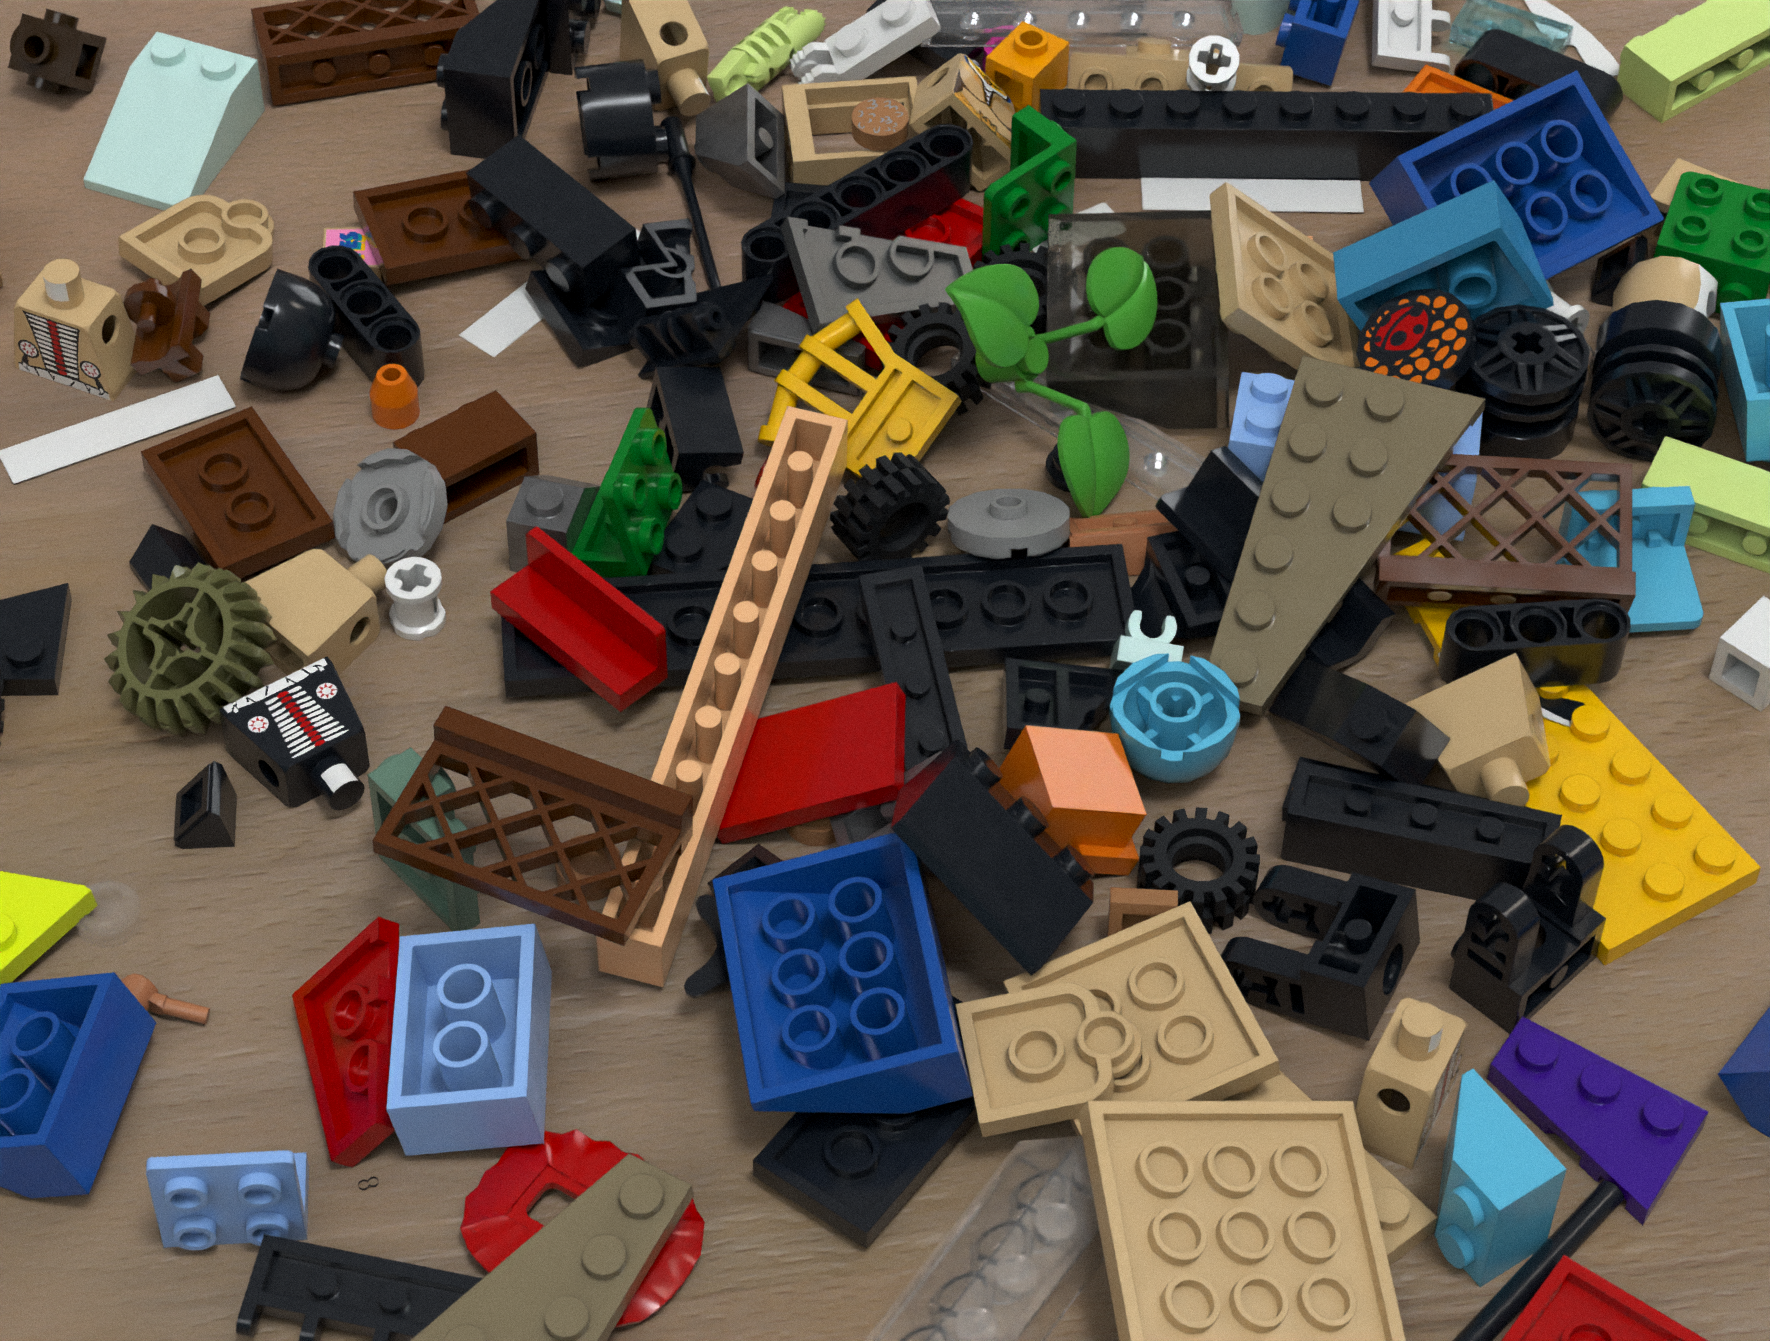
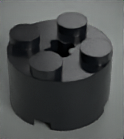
[574,59,669,181]

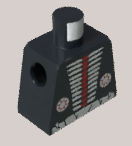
[219,656,370,810]

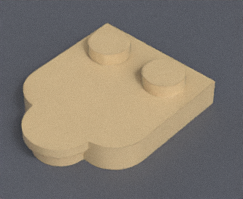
[118,195,274,306]
[956,982,1142,1138]

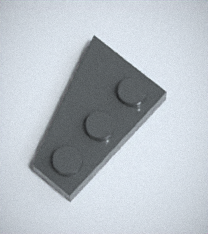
[781,216,973,334]

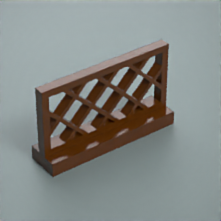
[251,0,480,106]
[1373,454,1636,613]
[372,705,693,946]

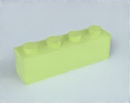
[1617,0,1770,123]
[1641,436,1770,574]

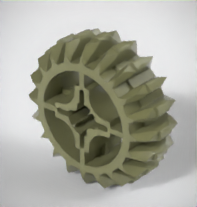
[104,562,277,737]

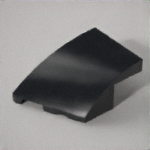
[525,218,697,367]

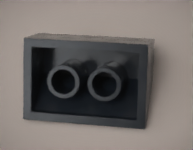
[891,739,1095,976]

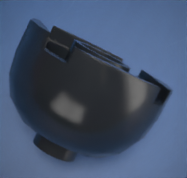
[240,269,345,392]

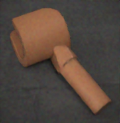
[121,974,210,1024]

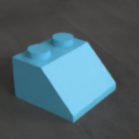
[1435,1069,1567,1287]

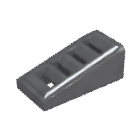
[748,301,865,396]

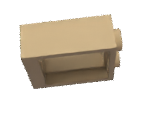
[782,76,918,186]

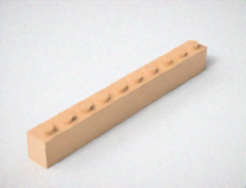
[596,406,848,987]

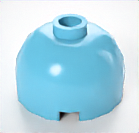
[1109,653,1240,783]

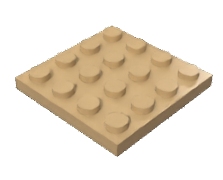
[1079,1101,1406,1341]

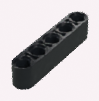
[741,124,973,304]

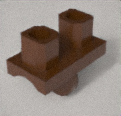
[123,269,210,383]

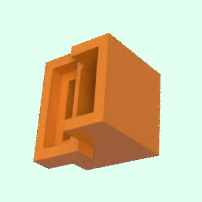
[999,725,1147,876]

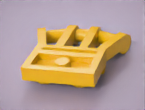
[757,298,962,478]

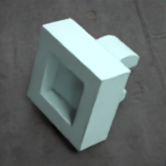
[1109,610,1184,670]

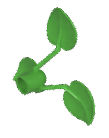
[945,247,1157,518]

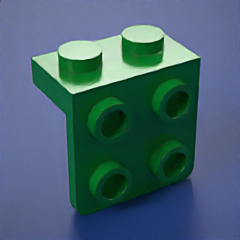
[982,105,1077,262]
[1654,171,1770,313]
[572,407,682,578]

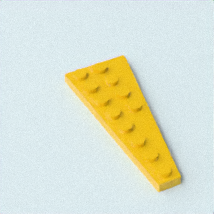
[1393,538,1761,966]

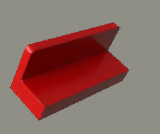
[490,526,668,712]

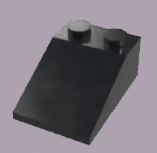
[436,0,550,159]

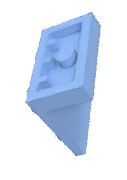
[146,1150,309,1251]

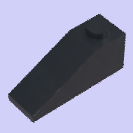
[1269,658,1450,786]

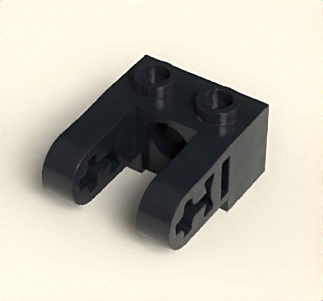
[1449,825,1606,1034]
[1220,865,1420,1041]

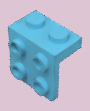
[1558,486,1704,633]

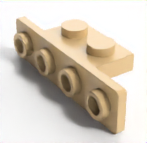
[1068,38,1293,92]

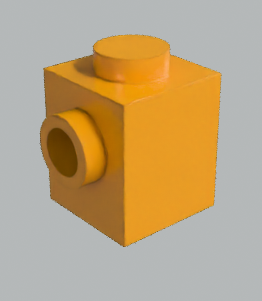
[985,21,1070,113]

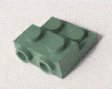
[367,747,480,931]

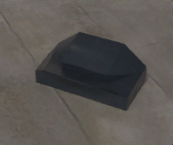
[1131,531,1232,639]

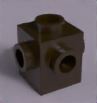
[8,8,107,94]

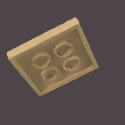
[1209,182,1360,370]
[1003,901,1280,1149]

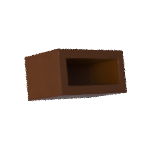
[393,390,540,524]

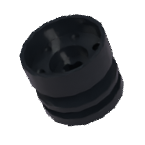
[1587,300,1723,462]
[1454,304,1590,459]

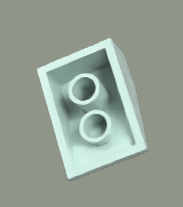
[83,32,265,211]

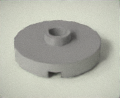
[333,448,448,570]
[948,489,1070,559]

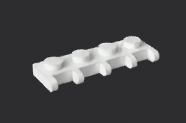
[1372,0,1451,73]

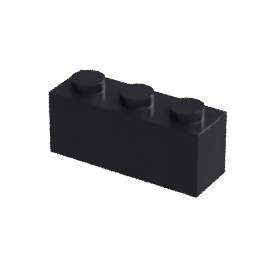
[466,135,641,305]

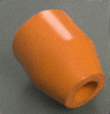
[369,364,420,430]

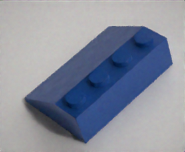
[1369,70,1664,280]
[712,832,973,1114]

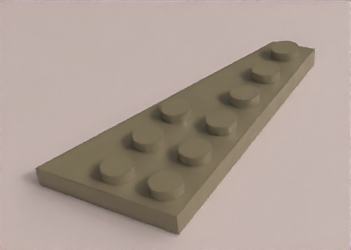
[1209,356,1485,716]
[410,1153,694,1341]

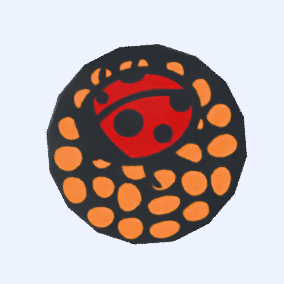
[1356,288,1478,390]

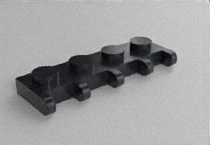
[236,1234,483,1341]

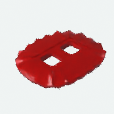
[460,1129,705,1328]

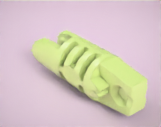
[707,6,826,102]

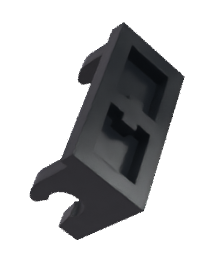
[646,367,744,491]

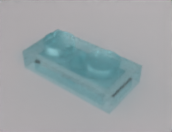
[1449,0,1574,55]

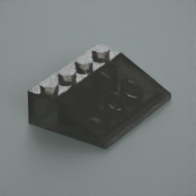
[1046,210,1229,429]

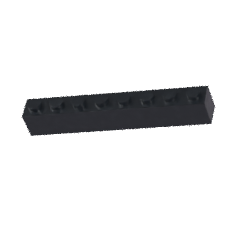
[1038,88,1494,181]

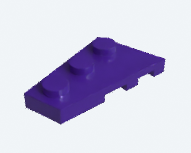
[1487,1016,1709,1225]

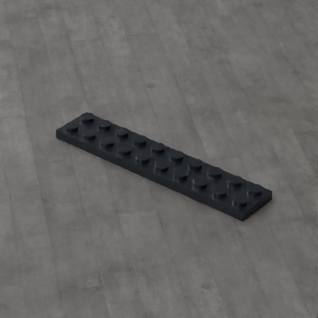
[501,544,1135,697]

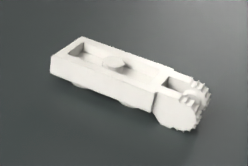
[790,0,941,84]

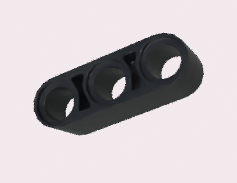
[1454,29,1623,122]
[308,245,425,387]
[1438,599,1631,688]

